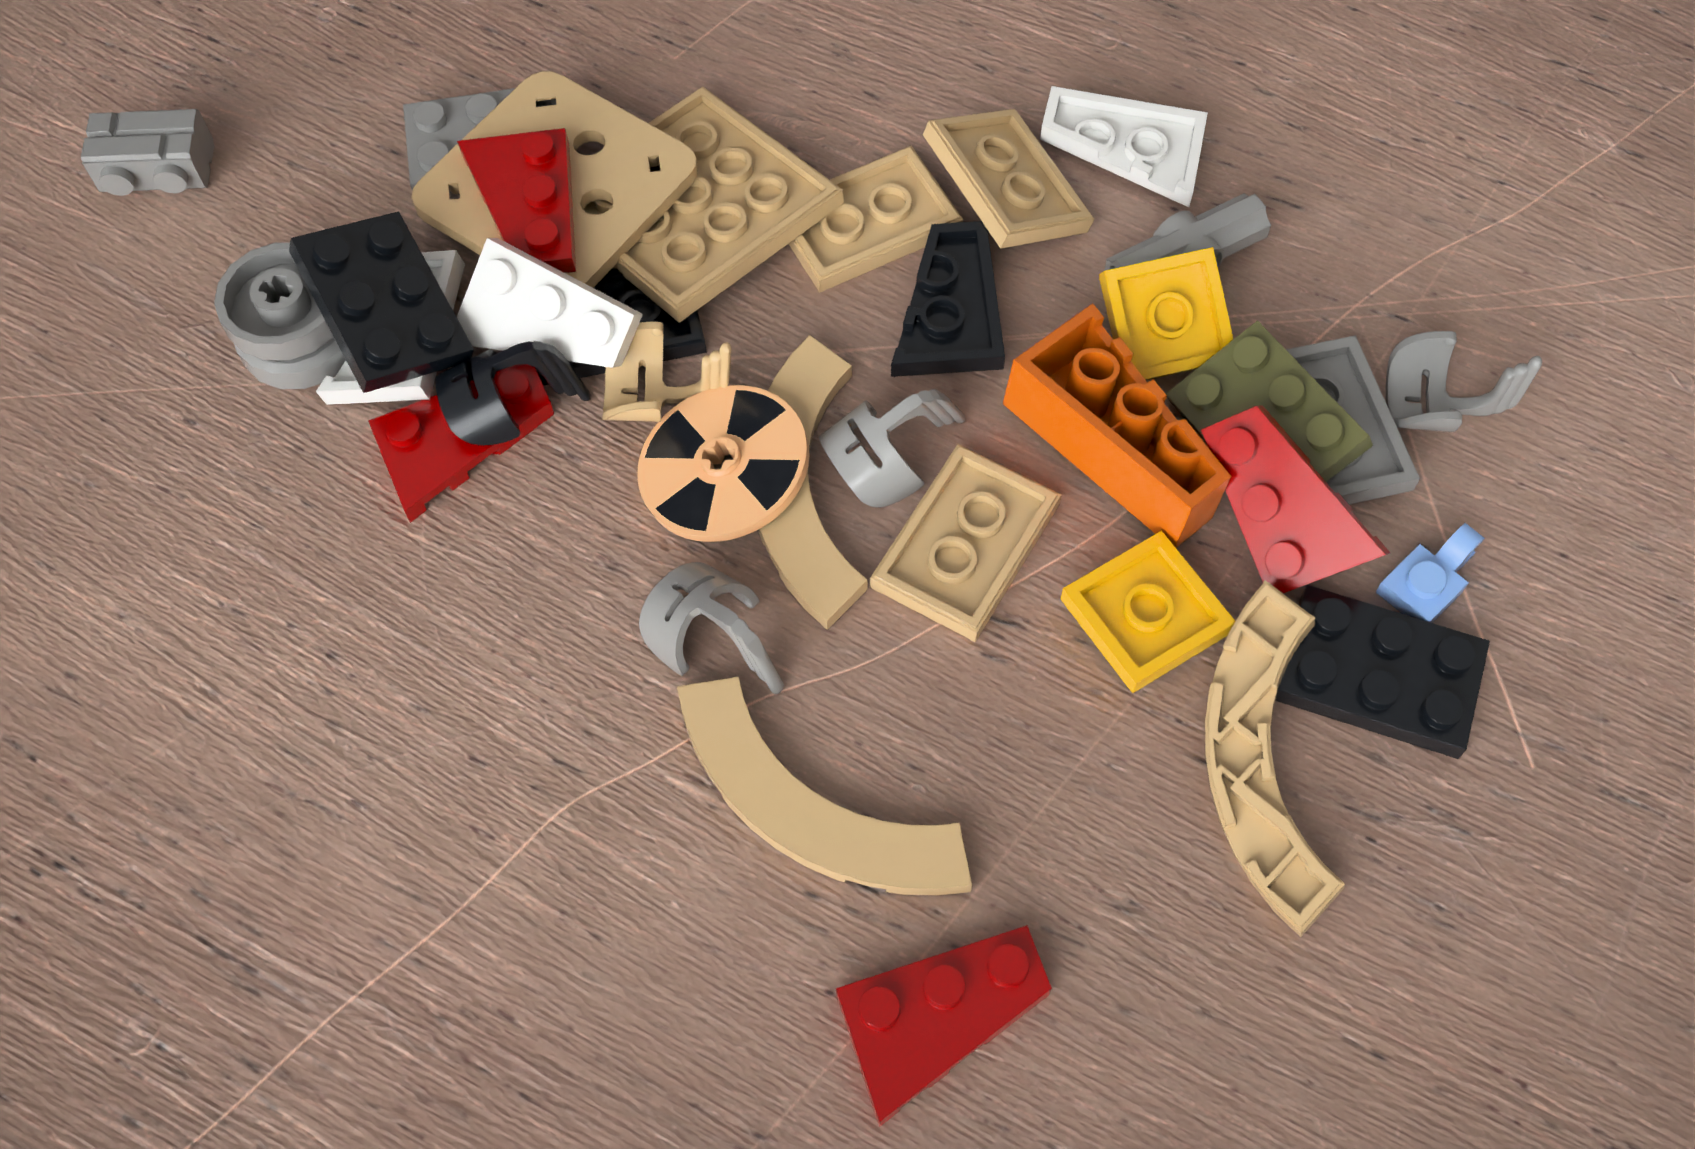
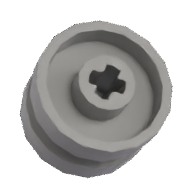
[214,243,346,389]

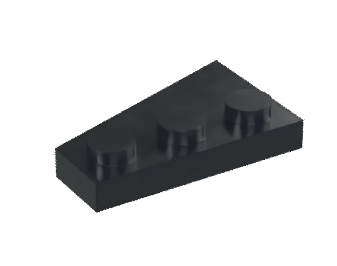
[891,221,1005,377]

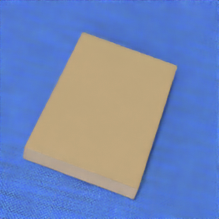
[923,109,1094,249]
[789,145,963,293]
[870,444,1062,642]

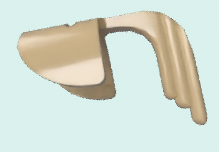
[602,322,731,422]

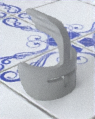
[1386,331,1542,432]
[819,389,965,507]
[639,562,784,694]

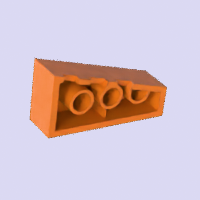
[1003,303,1231,548]

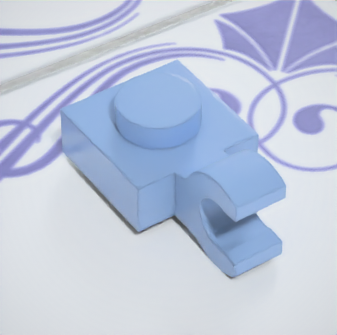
[1376,523,1485,623]

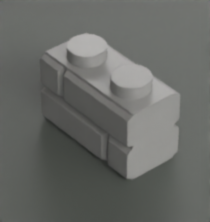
[81,109,214,196]

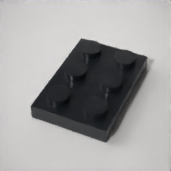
[289,211,474,394]
[1275,585,1490,759]

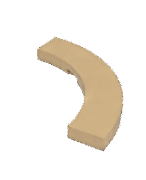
[758,335,868,630]
[1205,580,1345,937]
[677,677,972,896]

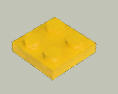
[1099,247,1233,380]
[1060,530,1236,693]

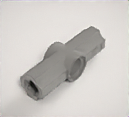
[1104,193,1271,271]

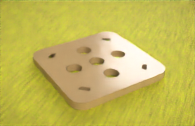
[411,71,698,288]

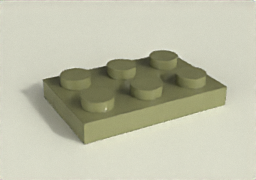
[1166,320,1373,482]

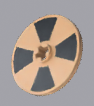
[637,385,810,542]

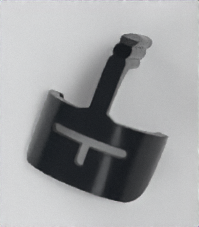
[435,341,591,445]

